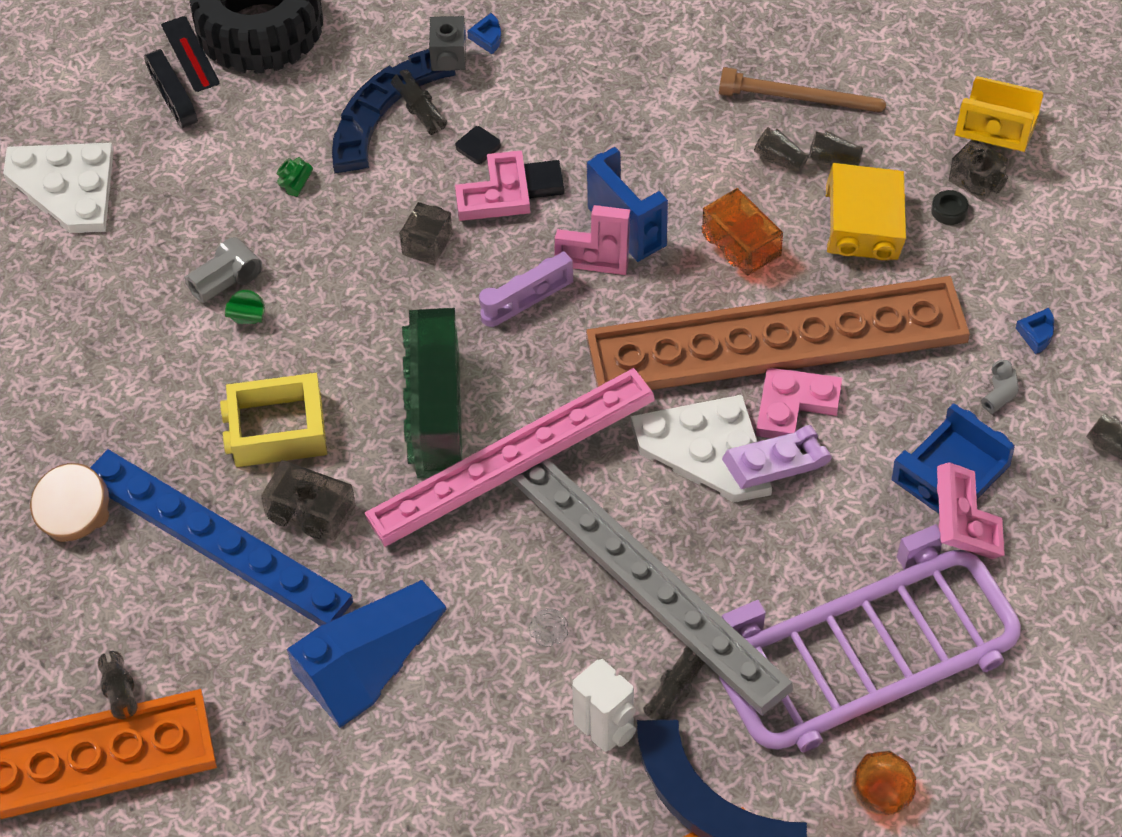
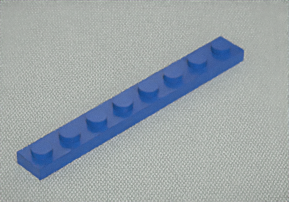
[90,449,353,626]

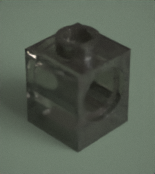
[948,140,1008,202]
[399,202,453,266]

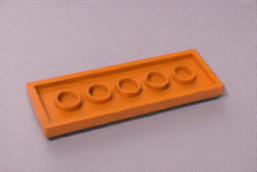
[0,689,217,820]

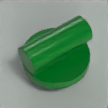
[276,157,313,197]
[225,290,265,324]

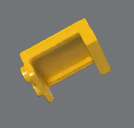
[955,76,1044,152]
[826,163,906,260]

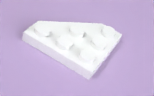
[3,143,114,233]
[631,395,772,503]

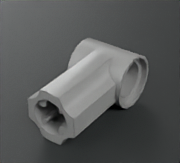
[184,237,262,303]

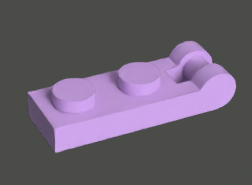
[479,251,573,327]
[722,425,832,489]

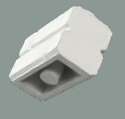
[572,659,636,752]

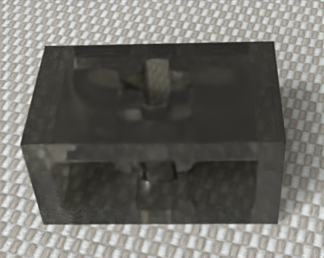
[261,460,356,542]

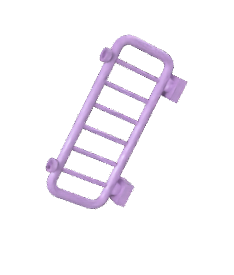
[718,524,1021,753]

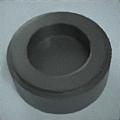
[931,190,969,225]

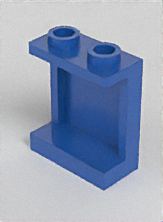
[587,147,668,262]
[891,403,1015,514]

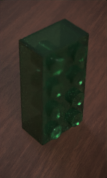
[402,308,463,478]

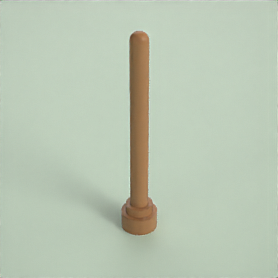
[719,67,886,112]

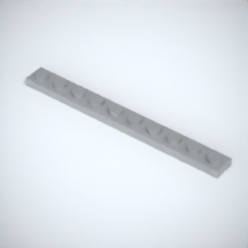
[510,459,793,716]

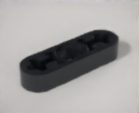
[144,49,198,129]

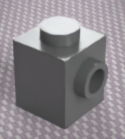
[429,16,466,71]

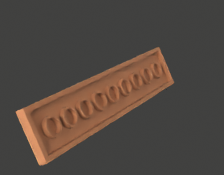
[586,276,970,390]

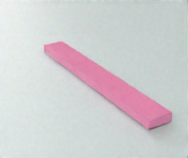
[365,368,655,547]

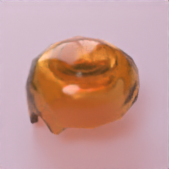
[851,750,917,816]

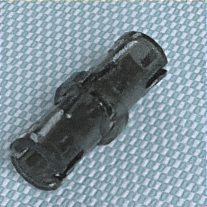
[391,70,447,135]
[643,645,706,720]
[97,651,138,719]

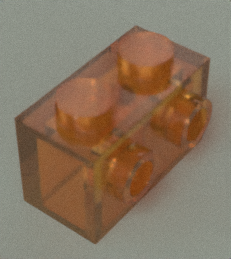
[701,188,783,276]

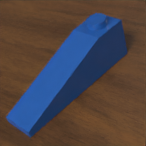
[287,580,446,728]

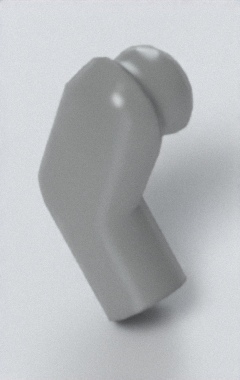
[981,360,1019,414]

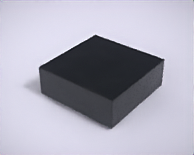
[524,160,564,199]

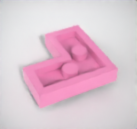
[455,150,530,221]
[554,205,630,275]
[756,368,842,438]
[937,462,1005,559]

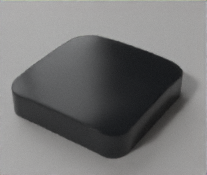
[455,126,501,164]

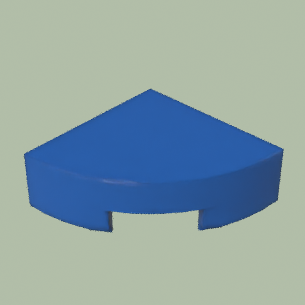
[467,13,501,54]
[1016,308,1054,354]

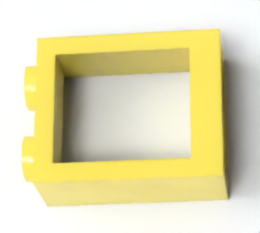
[220,373,327,467]

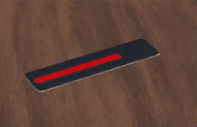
[161,16,220,92]

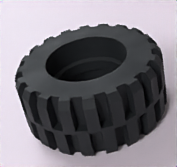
[189,0,323,74]

